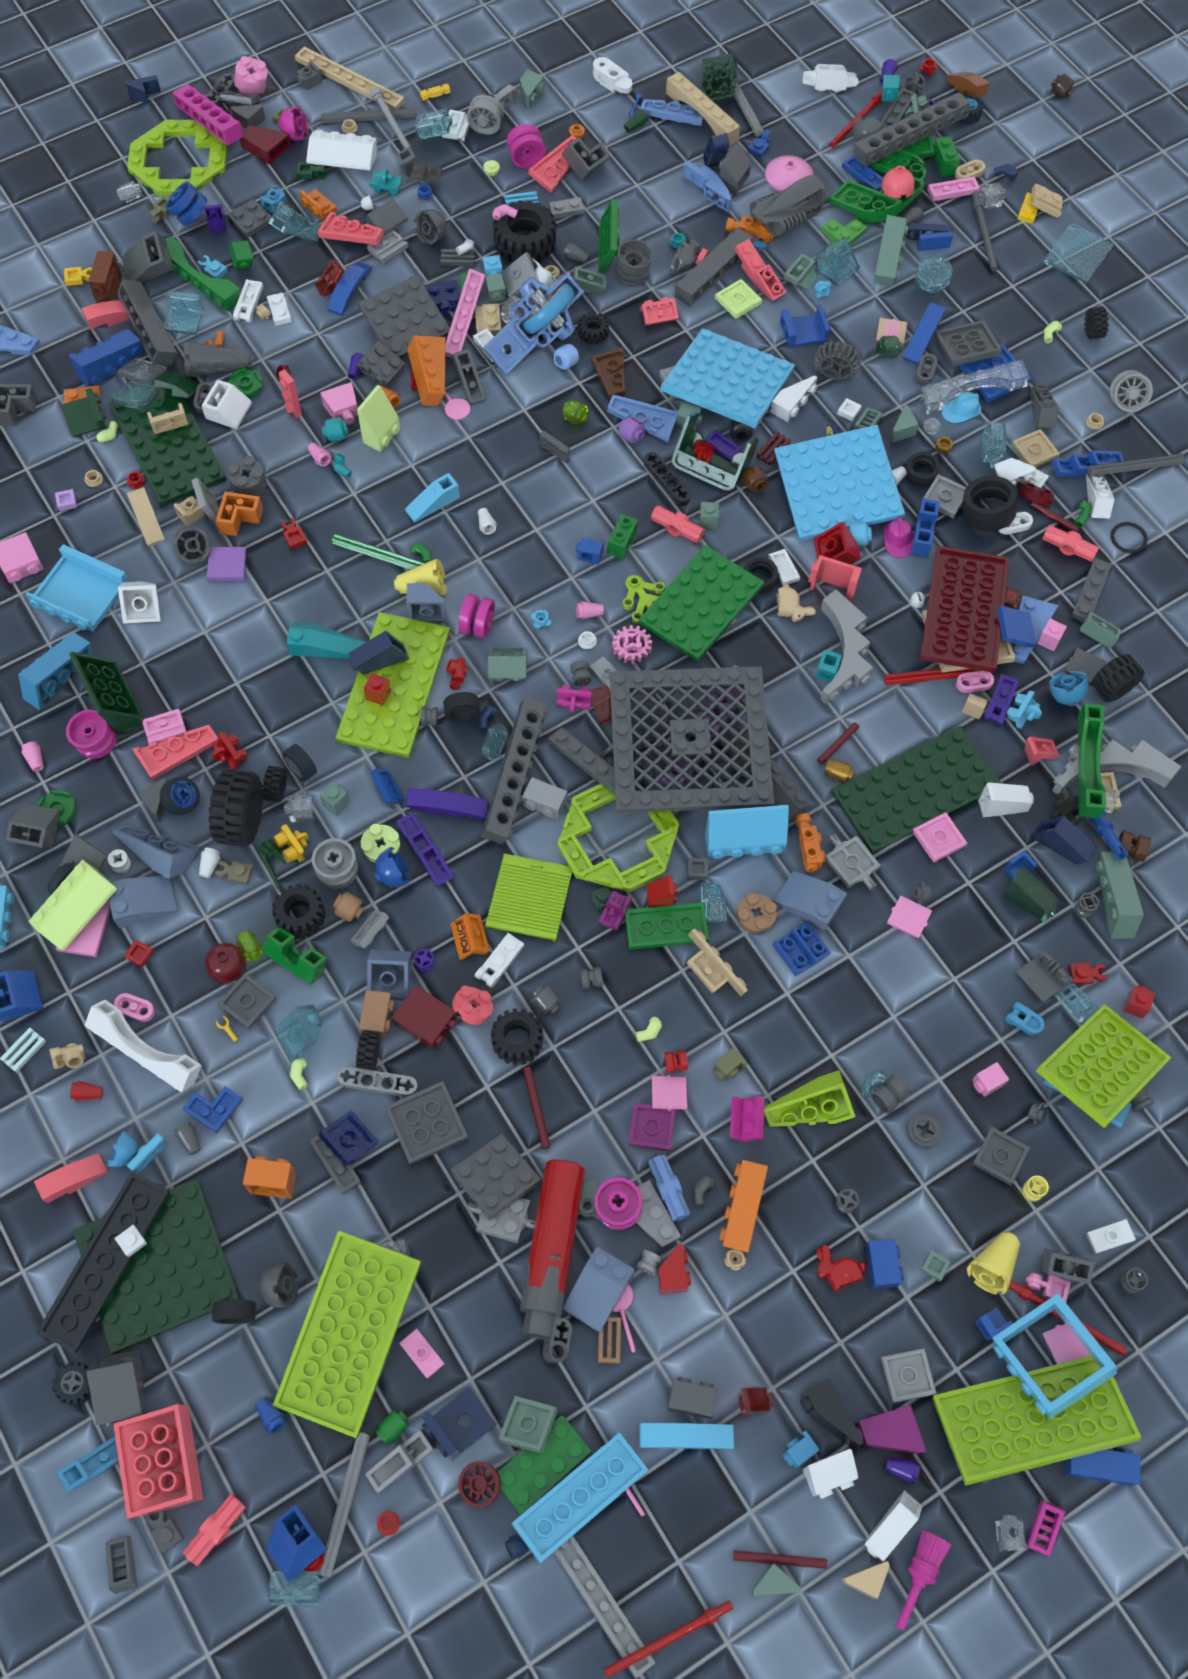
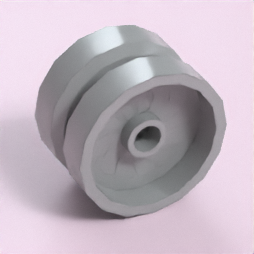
[312,838,359,889]

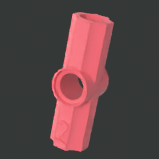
[651,506,705,543]
[1042,525,1099,562]
[183,1494,247,1566]

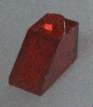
[738,1387,773,1417]

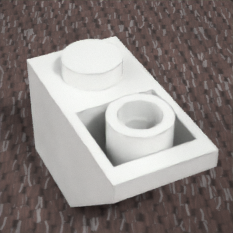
[994,458,1036,485]

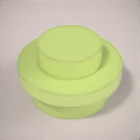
[484,160,500,176]

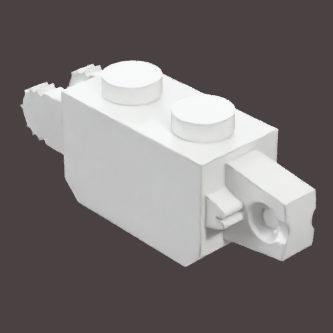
[802,64,859,92]

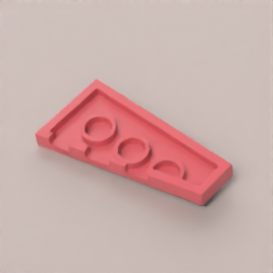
[528,135,577,194]

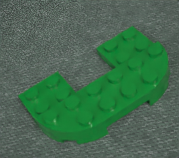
[829,149,926,223]

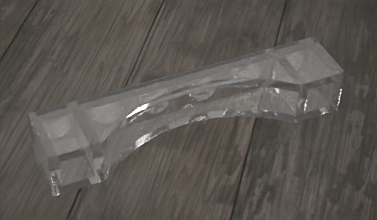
[920,359,1029,414]

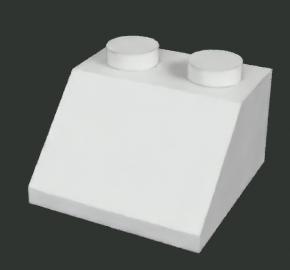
[802,1449,858,1499]

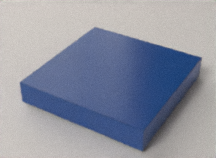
[997,606,1036,648]

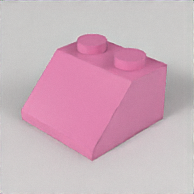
[0,532,44,583]

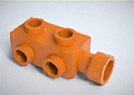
[725,215,775,244]
[795,813,825,872]

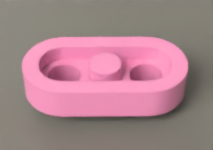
[956,671,994,693]
[114,993,155,1022]

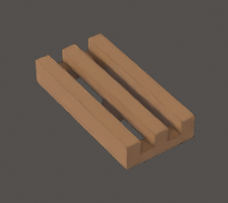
[598,1317,621,1364]

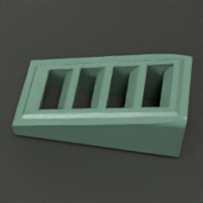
[854,407,883,430]

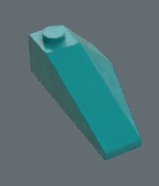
[287,622,366,659]

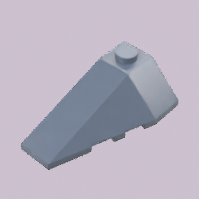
[112,825,199,878]

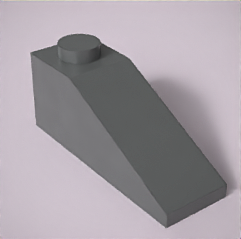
[451,349,486,404]

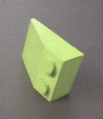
[357,385,400,452]

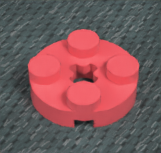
[452,986,493,1025]

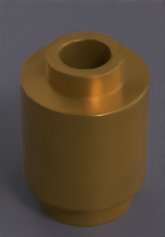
[824,759,855,783]

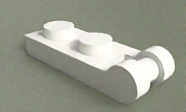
[233,280,263,323]
[474,933,524,988]

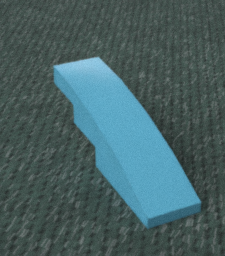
[639,1423,734,1450]

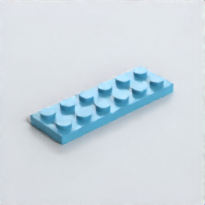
[511,1432,648,1563]

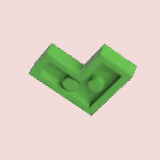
[821,218,868,249]

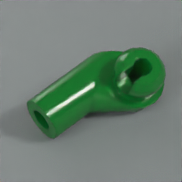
[1074,500,1092,528]
[410,542,432,563]

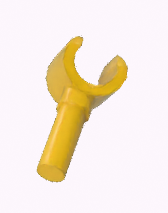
[216,1015,238,1042]

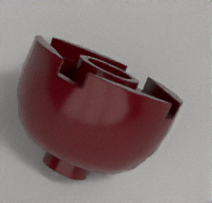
[205,942,247,985]

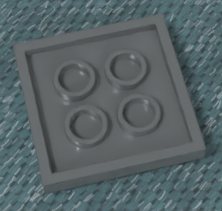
[935,320,1002,366]
[385,1081,468,1165]
[451,1134,541,1220]

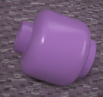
[619,417,645,444]

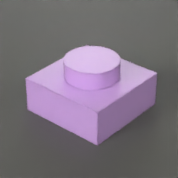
[55,489,77,511]

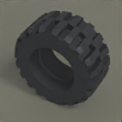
[493,200,556,262]
[208,769,263,847]

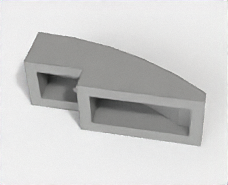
[365,1429,437,1494]

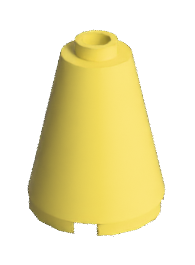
[394,559,447,596]
[967,1232,1020,1295]

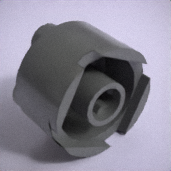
[228,456,267,497]

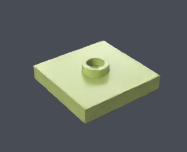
[715,279,762,319]

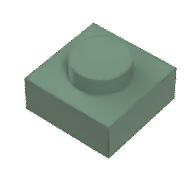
[920,1250,951,1282]

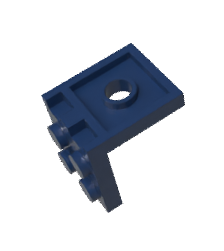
[422,1387,496,1460]

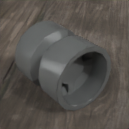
[870,1074,911,1114]

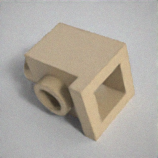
[174,496,205,527]

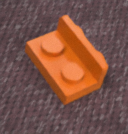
[299,189,337,221]

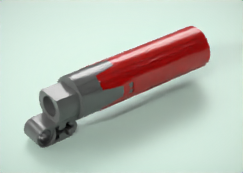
[520,1159,586,1363]

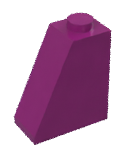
[856,1405,926,1455]

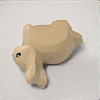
[776,584,816,622]

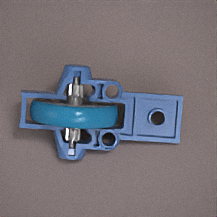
[483,272,584,375]

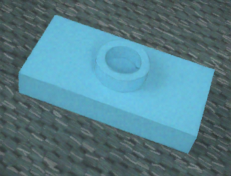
[126,1133,167,1175]

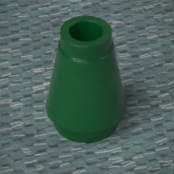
[624,110,648,133]

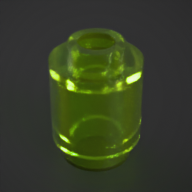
[236,930,263,961]

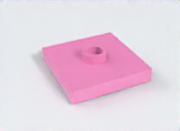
[913,812,968,863]

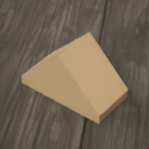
[842,1561,890,1599]

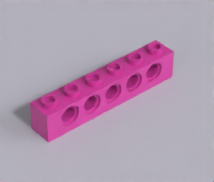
[172,84,243,146]

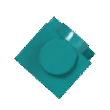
[815,650,842,682]

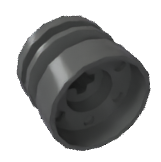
[615,239,653,287]

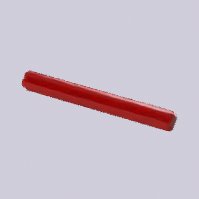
[884,668,976,686]

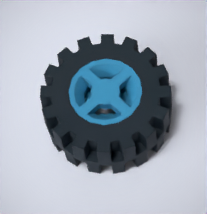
[959,94,984,124]

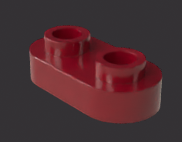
[1018,483,1055,506]

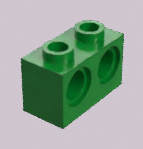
[607,514,638,560]

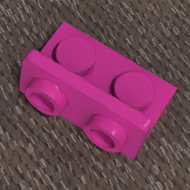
[730,1096,765,1142]

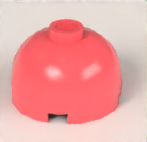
[881,166,915,198]

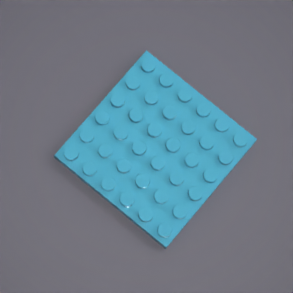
[660,328,795,428]
[774,425,905,541]

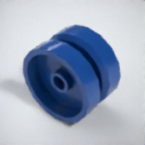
[165,181,208,226]

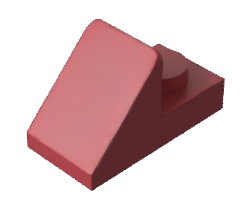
[1024,737,1060,766]

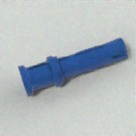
[1089,812,1128,861]

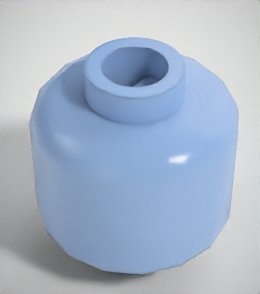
[554,344,579,370]

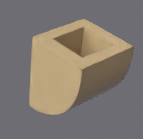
[962,693,988,719]

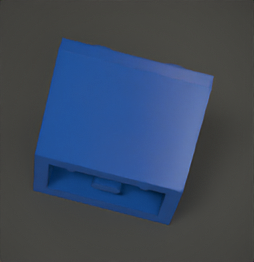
[0,971,44,1022]
[266,1504,327,1582]

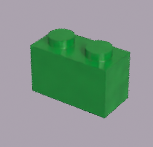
[934,136,960,177]

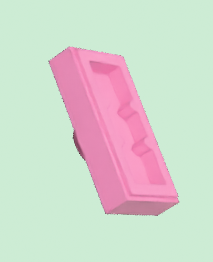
[399,1329,445,1380]

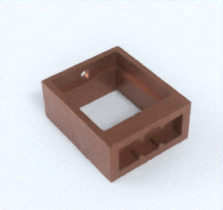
[88,251,122,303]

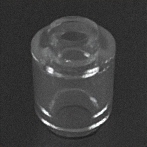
[116,181,142,202]

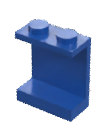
[780,304,831,348]

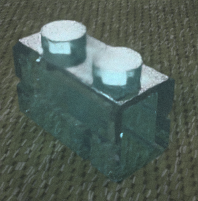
[414,109,453,139]

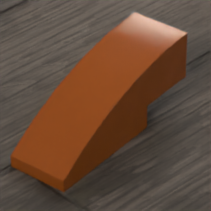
[945,72,990,98]

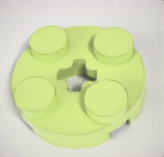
[361,824,401,863]

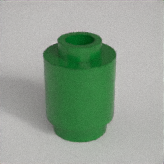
[375,1410,409,1445]

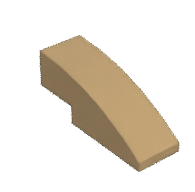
[127,487,165,547]

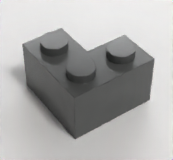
[562,137,611,180]
[0,384,37,426]

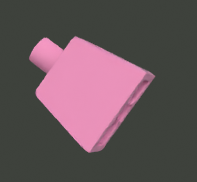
[320,382,358,425]

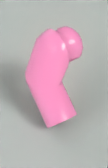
[492,204,518,220]

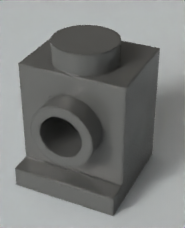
[296,61,322,90]
[396,146,422,177]

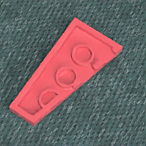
[317,211,384,245]
[132,725,219,781]

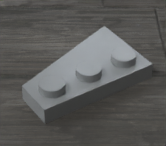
[615,1180,681,1248]

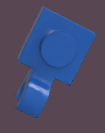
[747,129,771,159]

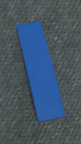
[903,302,946,365]
[1051,450,1124,477]

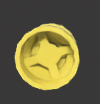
[1022,1176,1049,1202]

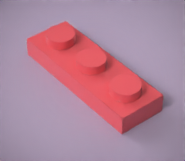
[279,369,302,418]

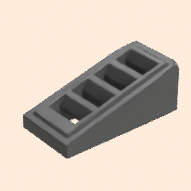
[106,1535,137,1594]

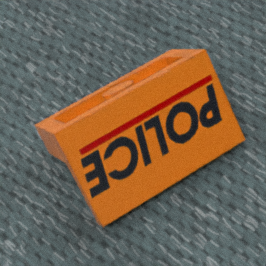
[450,913,490,960]

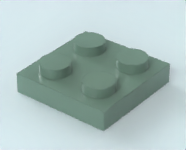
[499,1396,558,1454]

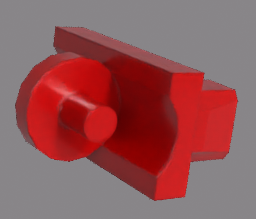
[212,732,247,770]

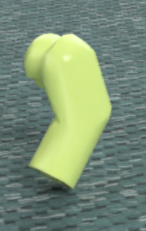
[636,1017,662,1042]

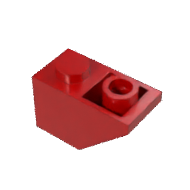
[647,876,677,907]
[658,1244,691,1295]

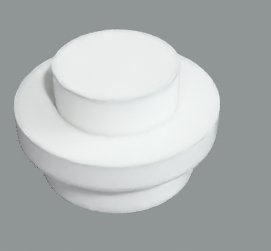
[578,631,597,650]

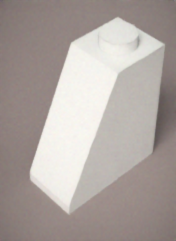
[978,783,1034,817]
[865,1490,922,1561]

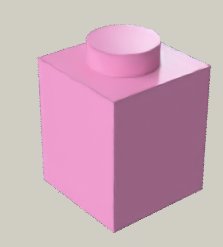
[1037,618,1067,651]
[973,1062,1009,1097]

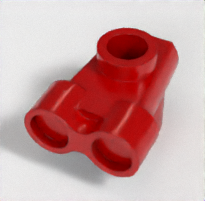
[446,657,468,690]

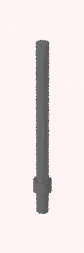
[972,191,998,271]

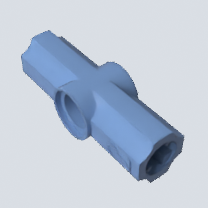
[648,1155,690,1222]

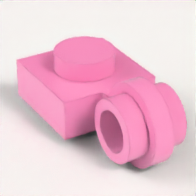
[1026,1273,1071,1303]

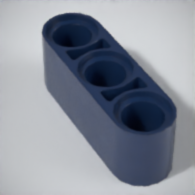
[703,133,729,167]

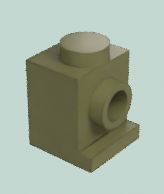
[713,1048,747,1081]

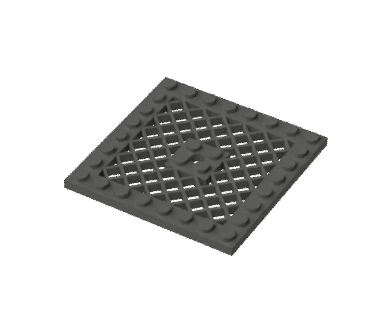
[609,666,774,813]

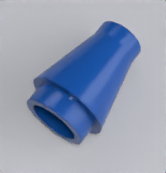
[255,1398,286,1434]

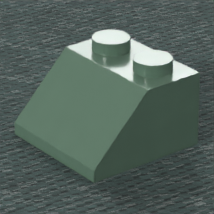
[488,647,527,681]

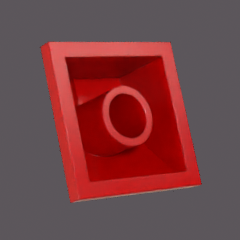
[814,521,861,565]

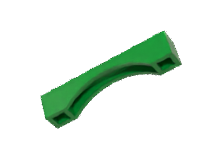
[166,237,241,311]
[1078,703,1106,819]

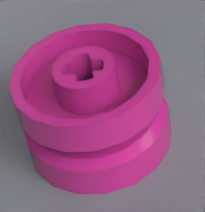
[506,124,546,168]
[458,593,495,639]
[66,709,117,759]
[595,1177,642,1231]

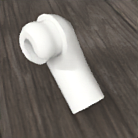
[456,239,474,255]

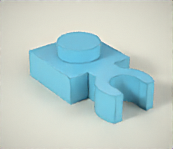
[197,255,228,279]

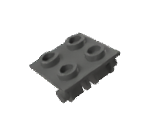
[1016,949,1074,1002]

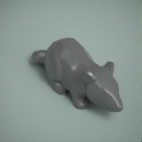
[669,237,701,275]

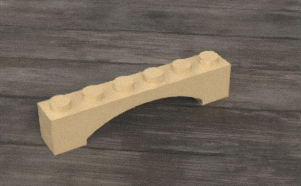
[666,72,740,146]

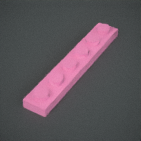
[445,268,485,358]

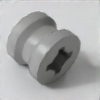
[636,1250,662,1276]

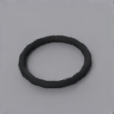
[1111,522,1148,553]

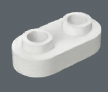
[998,512,1033,534]

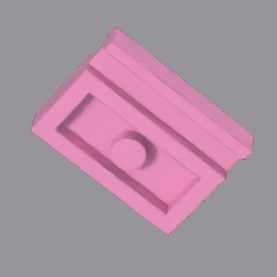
[142,709,186,743]

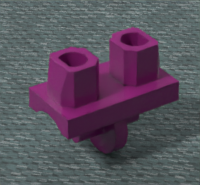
[599,891,632,930]

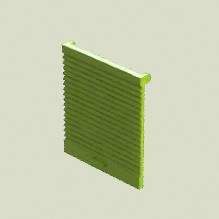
[485,854,572,942]

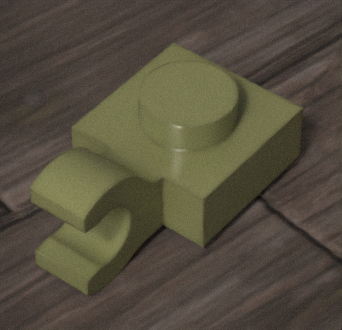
[149,196,170,224]

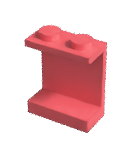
[808,555,862,603]

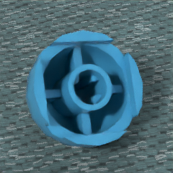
[1050,671,1089,706]

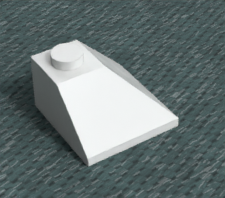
[118,581,161,623]

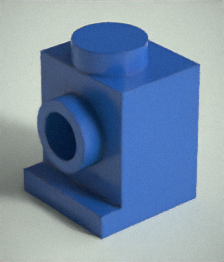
[576,538,604,565]

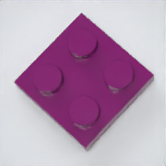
[628,1103,676,1152]

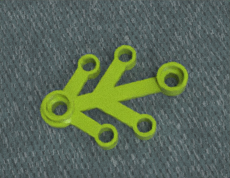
[623,575,665,624]

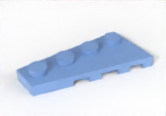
[640,99,704,126]
[1010,596,1059,664]

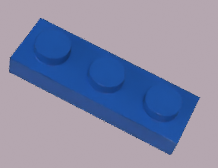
[842,155,883,191]

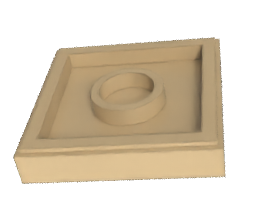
[1010,429,1060,468]

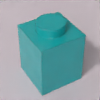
[882,75,900,101]

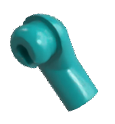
[333,454,352,478]

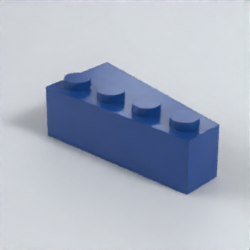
[69,329,144,387]

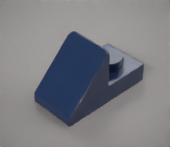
[126,75,161,104]

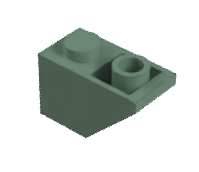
[520,70,545,109]

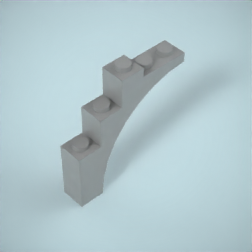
[820,589,873,704]
[1052,739,1181,795]

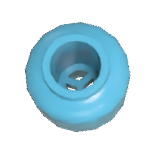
[849,523,872,547]

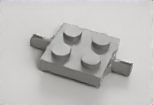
[825,834,881,890]
[467,1198,535,1243]

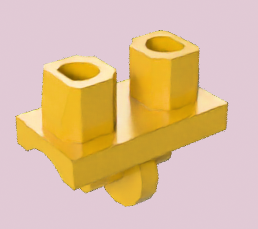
[273,824,309,863]

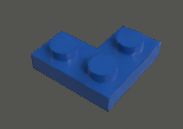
[183,1086,243,1133]

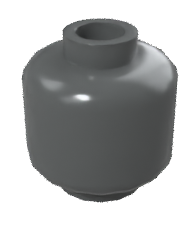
[530,985,560,1015]

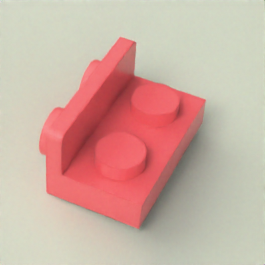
[640,297,679,326]

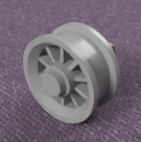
[466,94,504,135]
[1110,370,1153,412]

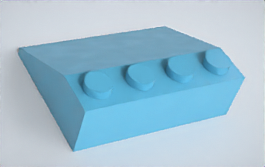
[704,805,789,859]

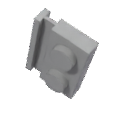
[367,230,408,264]

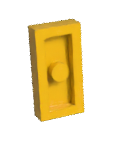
[1017,192,1038,224]

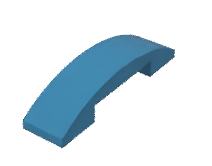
[56,1436,119,1493]

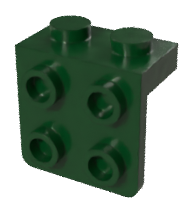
[62,388,107,437]

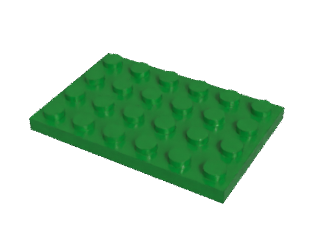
[639,545,764,662]

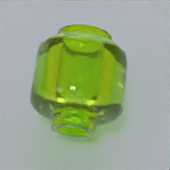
[562,399,588,425]

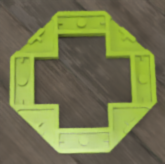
[127,120,228,196]
[557,784,679,892]

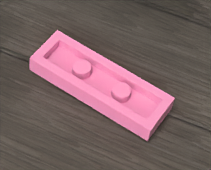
[928,177,980,201]

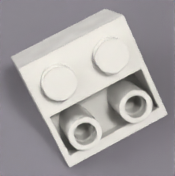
[201,379,252,429]

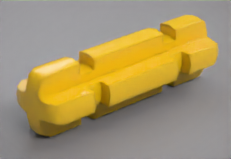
[420,84,450,101]

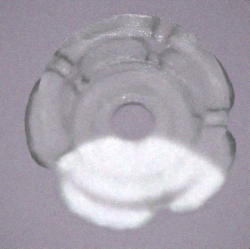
[924,418,941,434]

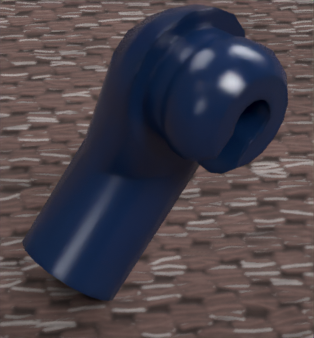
[994,164,1018,179]
[478,705,497,732]

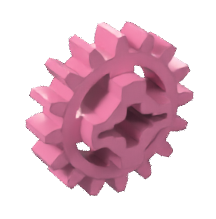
[612,625,652,664]

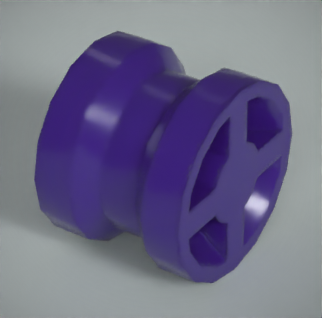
[414,948,435,973]

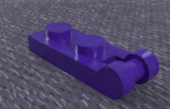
[984,674,1019,726]

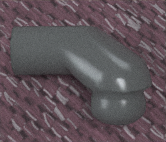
[693,1175,715,1206]

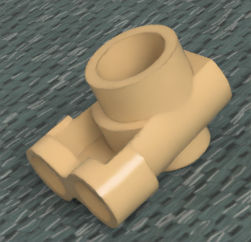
[49,1043,85,1069]

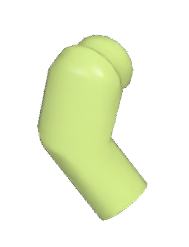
[1044,321,1062,343]
[96,421,118,443]
[290,1058,308,1090]

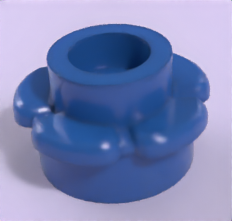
[417,184,433,200]

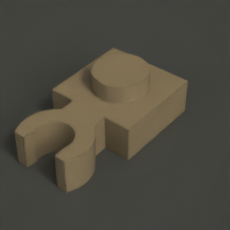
[215,861,253,885]

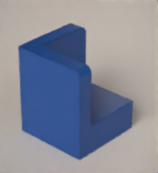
[1004,850,1037,885]
[975,1308,1013,1341]

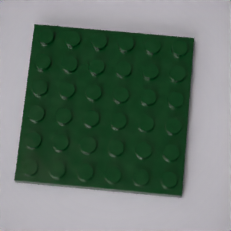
[73,1178,240,1354]

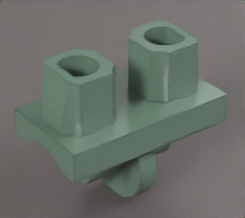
[904,94,929,118]

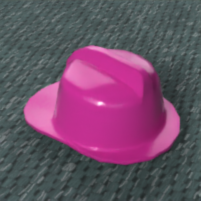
[884,517,913,558]

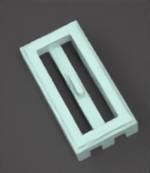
[0,1028,46,1073]

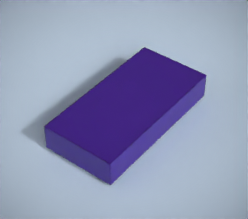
[704,430,742,462]

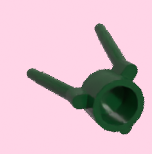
[259,839,299,889]

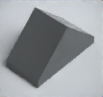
[231,104,265,129]
[139,779,168,822]

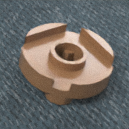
[736,893,777,933]

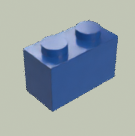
[865,1239,904,1289]

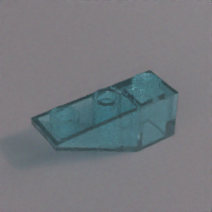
[269,201,320,242]

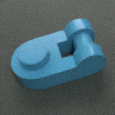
[1005,1002,1045,1036]

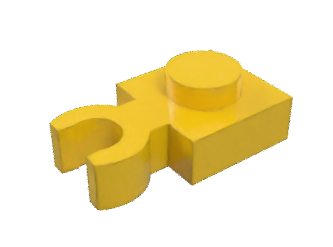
[64,267,92,286]

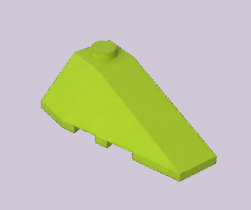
[764,1070,855,1127]

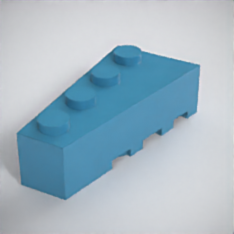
[18,632,92,710]

